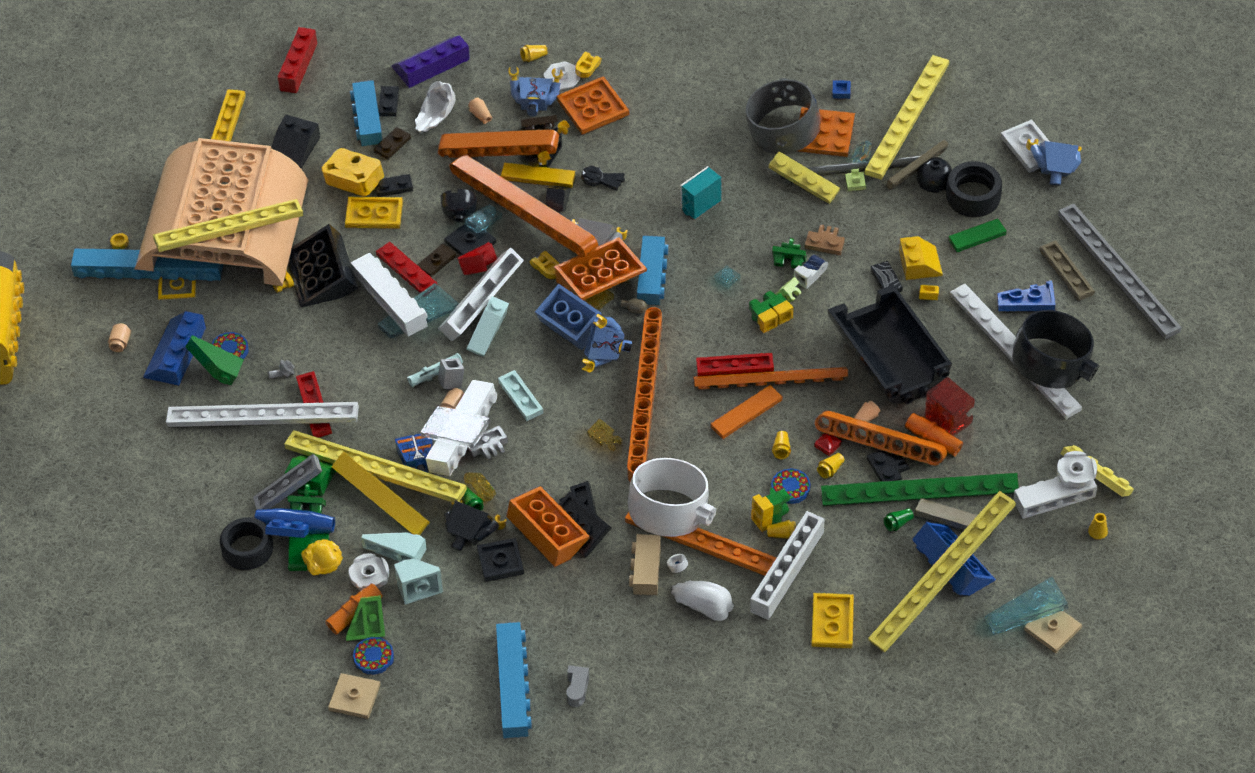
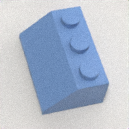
[535,284,602,350]

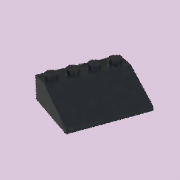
[288,224,358,308]

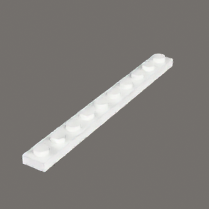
[950,284,1082,419]
[166,402,359,427]

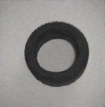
[220,517,273,570]

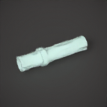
[407,353,463,388]

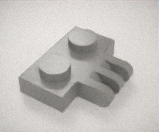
[467,426,508,460]

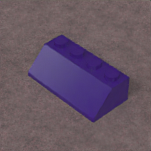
[391,35,470,88]

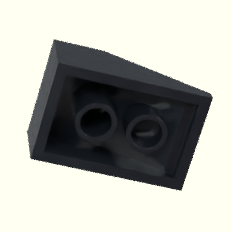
[271,115,320,169]

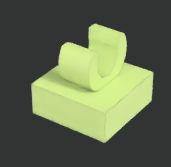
[845,169,866,191]
[776,277,801,302]

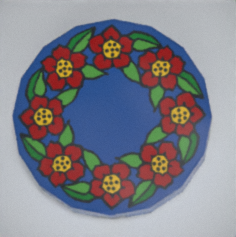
[212,332,249,359]
[771,468,811,504]
[353,637,394,675]

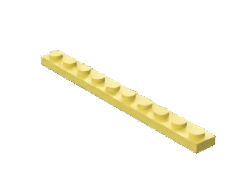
[865,55,949,180]
[284,430,467,503]
[868,491,1016,653]

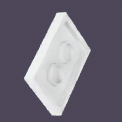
[1001,120,1049,173]

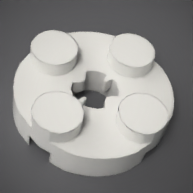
[1057,451,1097,488]
[349,553,389,591]

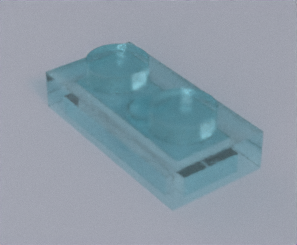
[464,204,503,233]

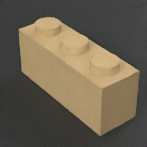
[629,534,661,595]

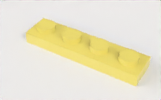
[769,152,840,204]
[1060,445,1134,497]

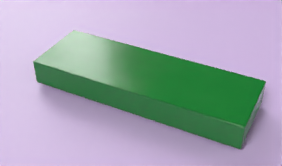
[948,218,1007,253]

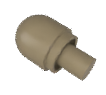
[621,298,647,314]

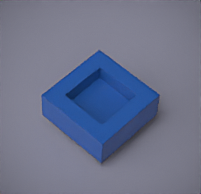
[832,80,851,99]

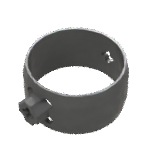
[746,78,821,154]

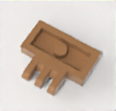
[805,225,845,255]

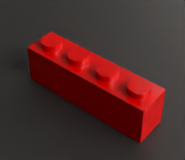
[278,27,317,94]

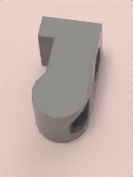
[566,665,589,707]

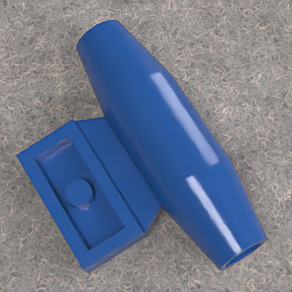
[254,508,335,538]

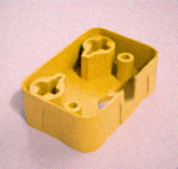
[321,148,384,196]

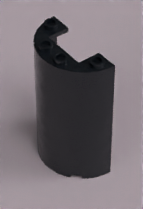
[828,284,952,405]

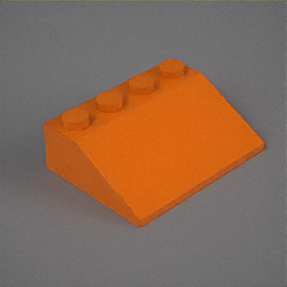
[554,237,647,300]

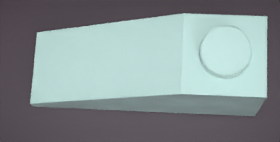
[466,296,509,357]
[361,532,427,561]

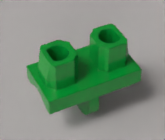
[772,238,807,269]
[288,484,326,514]

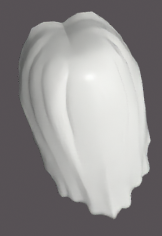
[415,81,456,133]
[671,580,734,621]

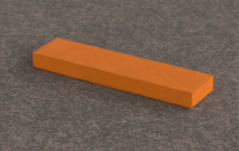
[711,385,783,439]

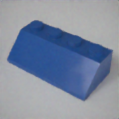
[143,311,206,386]
[912,522,996,596]

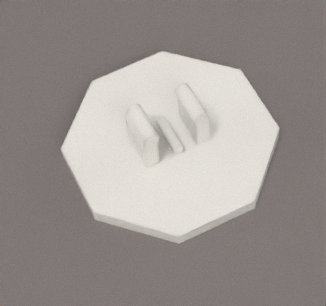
[544,61,581,90]

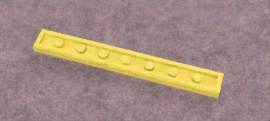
[153,199,303,252]

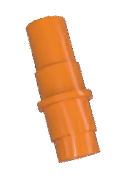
[905,413,963,457]
[325,583,383,635]

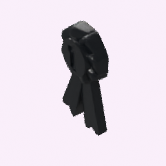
[581,165,625,191]

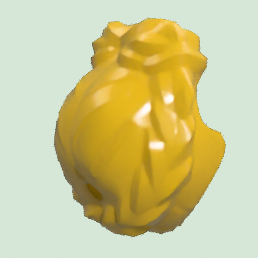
[301,539,343,575]

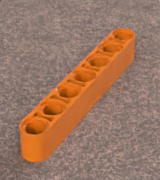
[438,130,559,158]
[815,411,947,466]

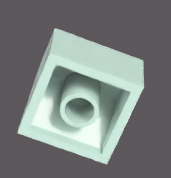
[394,558,443,605]

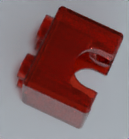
[924,377,975,436]

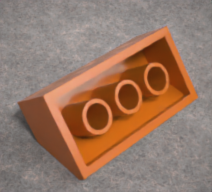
[506,486,589,567]

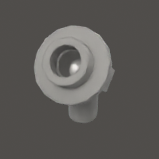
[268,360,295,379]

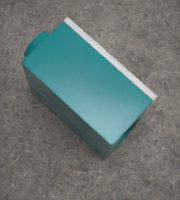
[681,166,721,219]

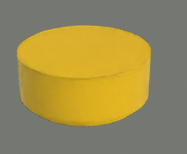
[110,233,129,250]

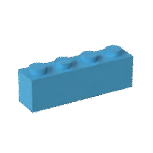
[350,80,382,146]
[637,236,669,305]

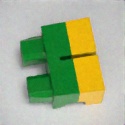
[749,291,794,334]
[751,488,790,532]

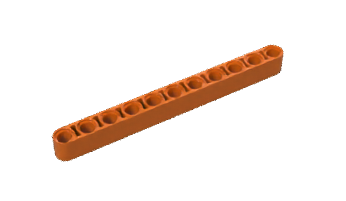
[449,154,598,257]
[627,307,662,482]

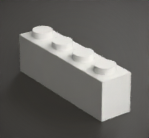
[1013,470,1097,519]

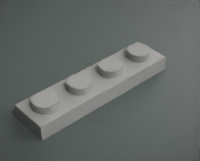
[253,454,322,510]

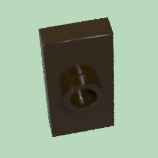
[417,244,456,277]

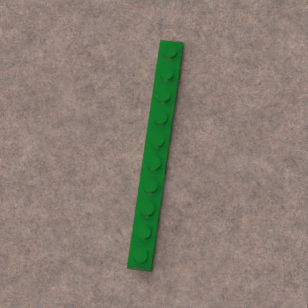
[821,473,1019,506]

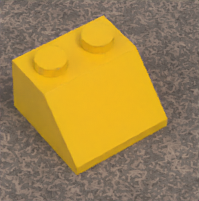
[899,236,943,280]

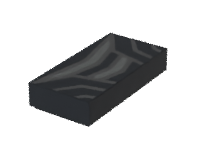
[871,261,903,292]

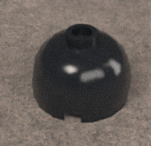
[916,157,952,193]
[441,189,477,222]

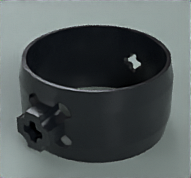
[1012,310,1099,389]

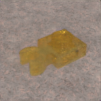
[587,418,623,451]

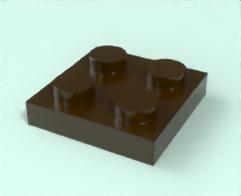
[519,115,558,131]

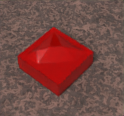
[814,433,842,456]

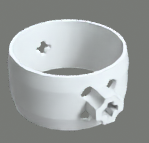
[628,458,716,537]

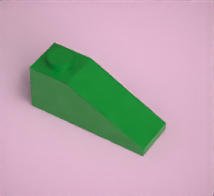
[185,335,244,385]

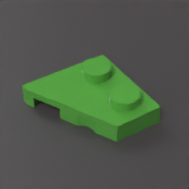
[346,595,385,641]

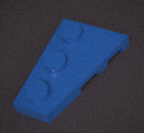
[997,280,1056,311]

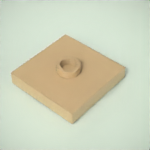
[1024,602,1082,653]
[328,673,380,719]

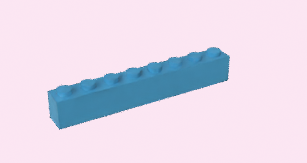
[71,249,223,281]

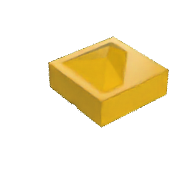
[919,285,939,300]

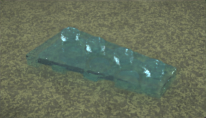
[378,283,459,339]
[984,577,1068,635]

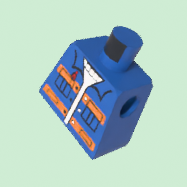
[395,431,433,473]

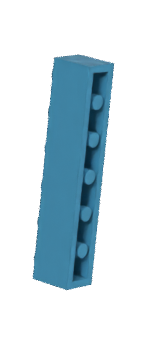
[496,622,532,738]

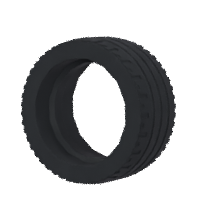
[946,161,1002,217]

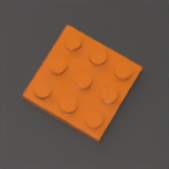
[557,76,629,135]
[799,107,855,157]

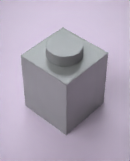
[438,358,464,389]

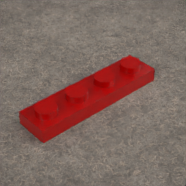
[376,242,438,296]
[696,353,774,376]
[296,371,333,438]

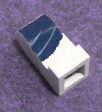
[794,254,828,289]

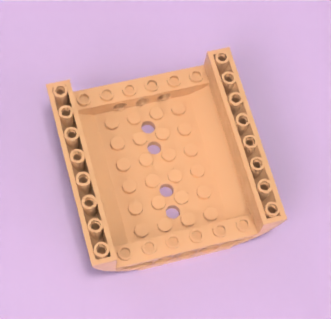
[135,138,308,286]

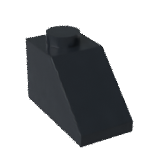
[545,185,571,214]

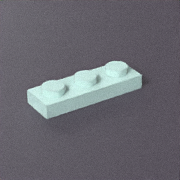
[498,370,543,421]

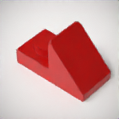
[457,242,497,275]

